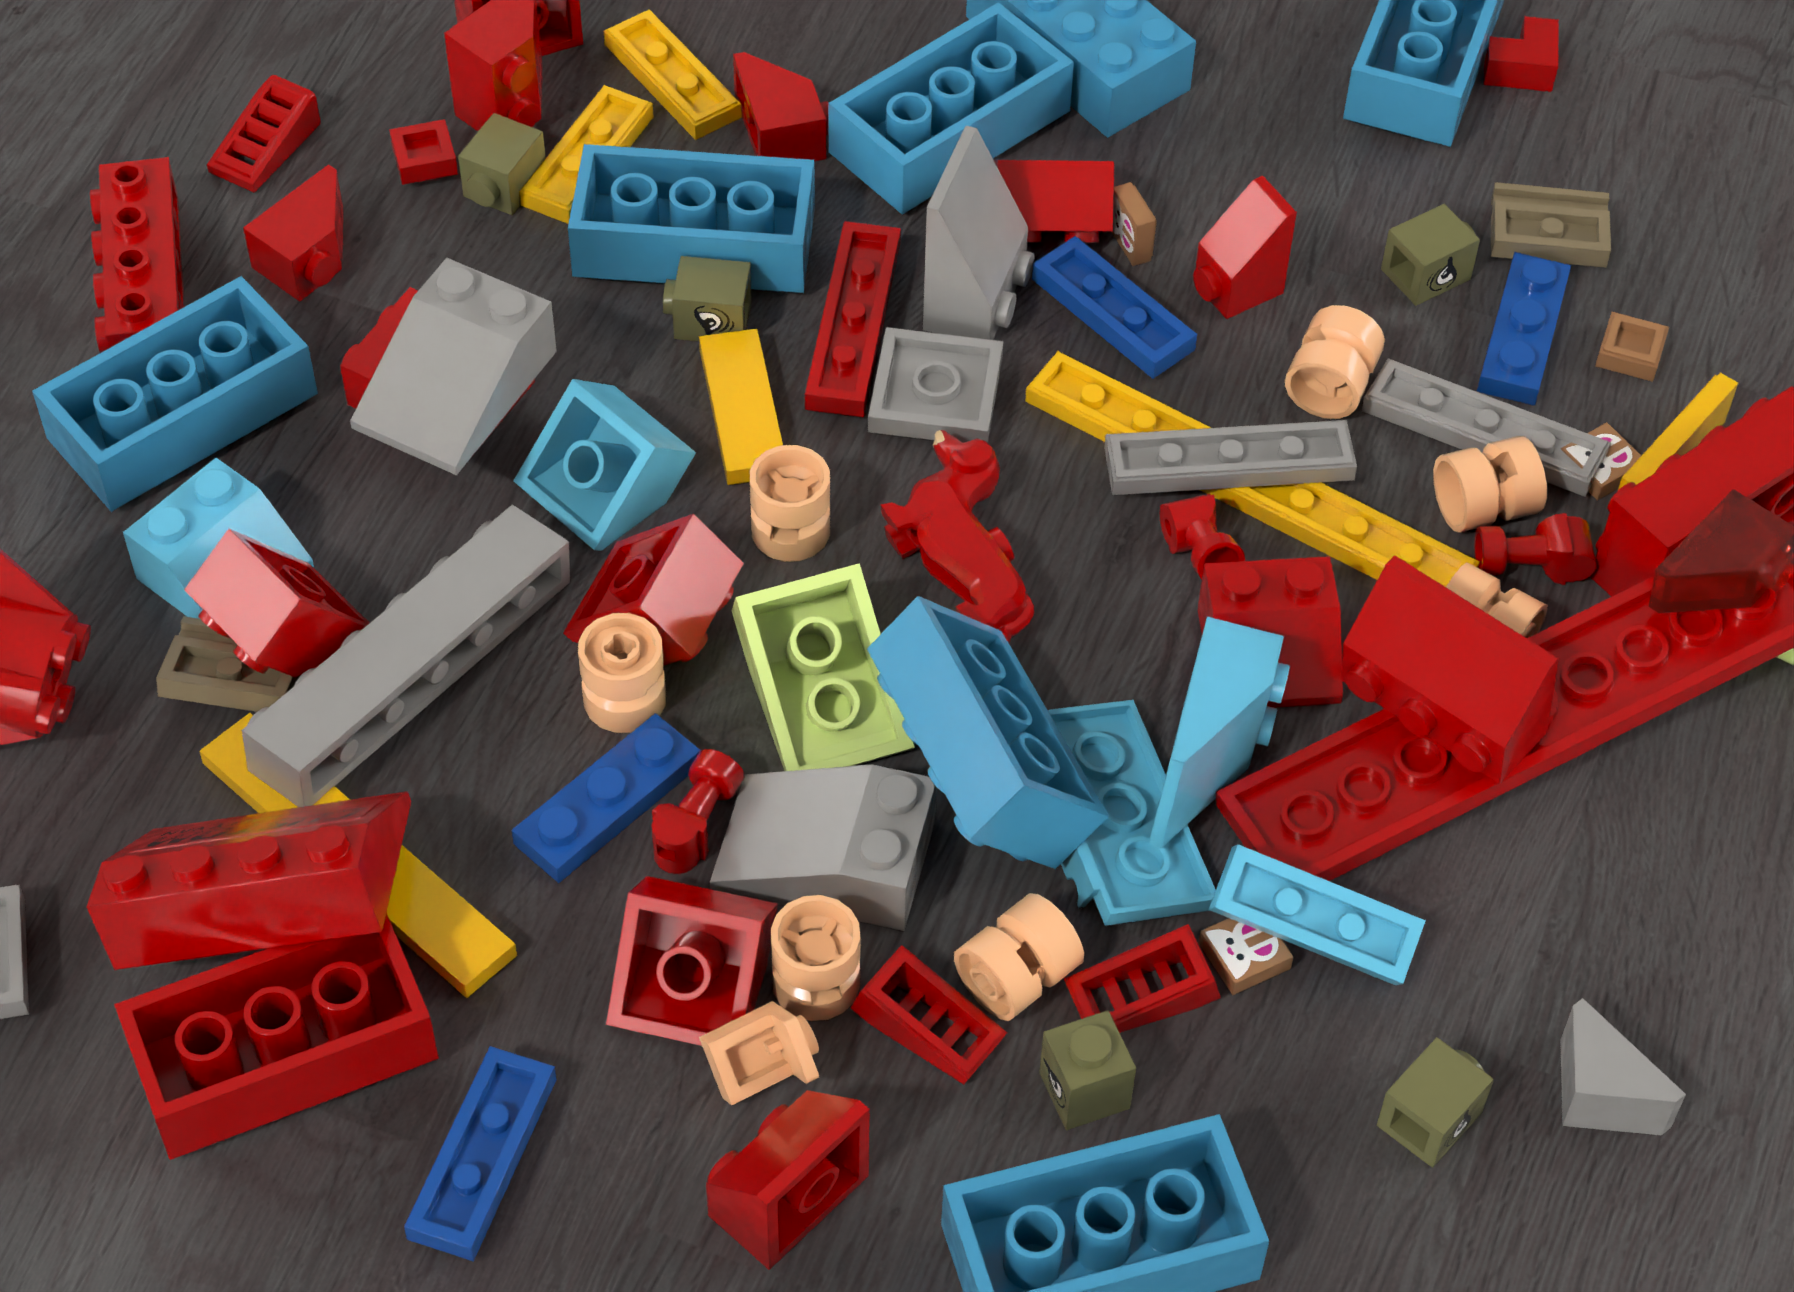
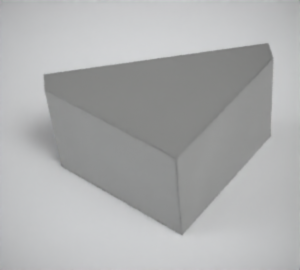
[1560,998,1686,1135]

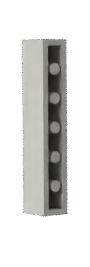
[241,504,570,807]

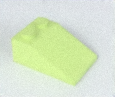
[732,563,915,771]

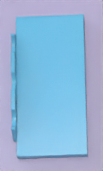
[1048,700,1216,926]

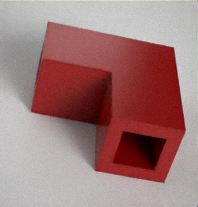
[1483,16,1559,92]

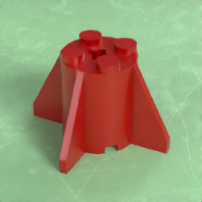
[0,549,91,745]

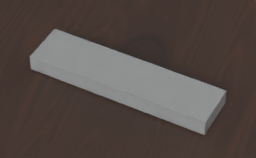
[1362,358,1611,497]
[1104,420,1357,495]

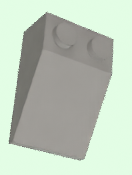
[923,126,1034,340]
[350,258,557,475]
[710,764,937,931]

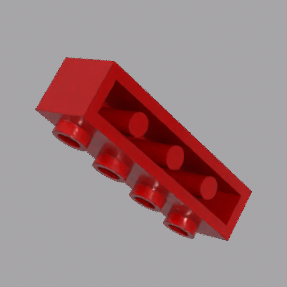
[90,157,185,353]

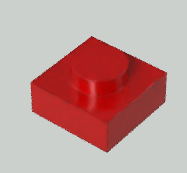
[389,119,458,185]

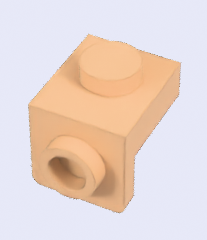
[699,1001,819,1105]

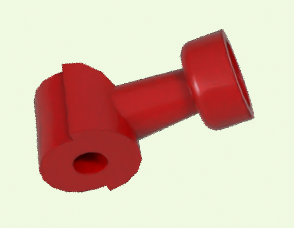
[1159,494,1245,580]
[1474,513,1597,585]
[651,749,745,874]

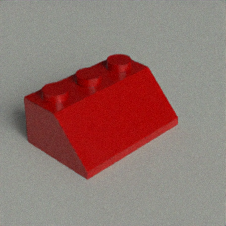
[1341,555,1559,784]

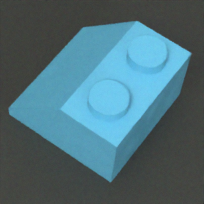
[513,379,696,551]
[123,458,314,619]

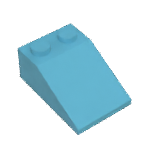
[1148,617,1290,848]

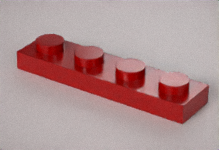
[805,221,901,417]

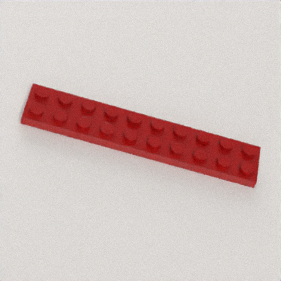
[1216,521,1794,881]

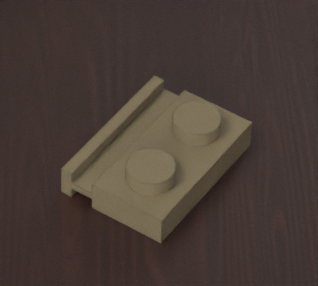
[1491,182,1611,268]
[156,616,301,712]

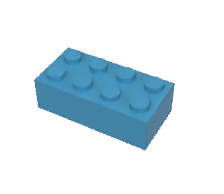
[966,0,1196,138]
[1343,0,1504,147]
[828,2,1074,215]
[568,144,815,293]
[32,276,318,512]
[867,596,1109,869]
[941,1114,1269,1292]

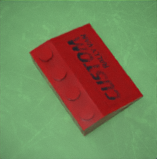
[87,791,412,970]

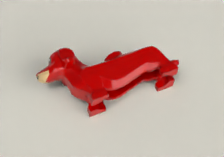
[880,430,1034,643]

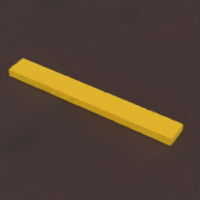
[1025,351,1480,587]

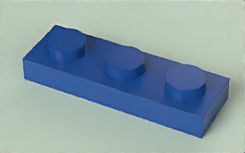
[1032,236,1197,379]
[1477,252,1571,406]
[511,713,701,883]
[404,1046,557,1262]

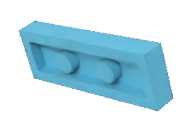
[1209,844,1426,985]

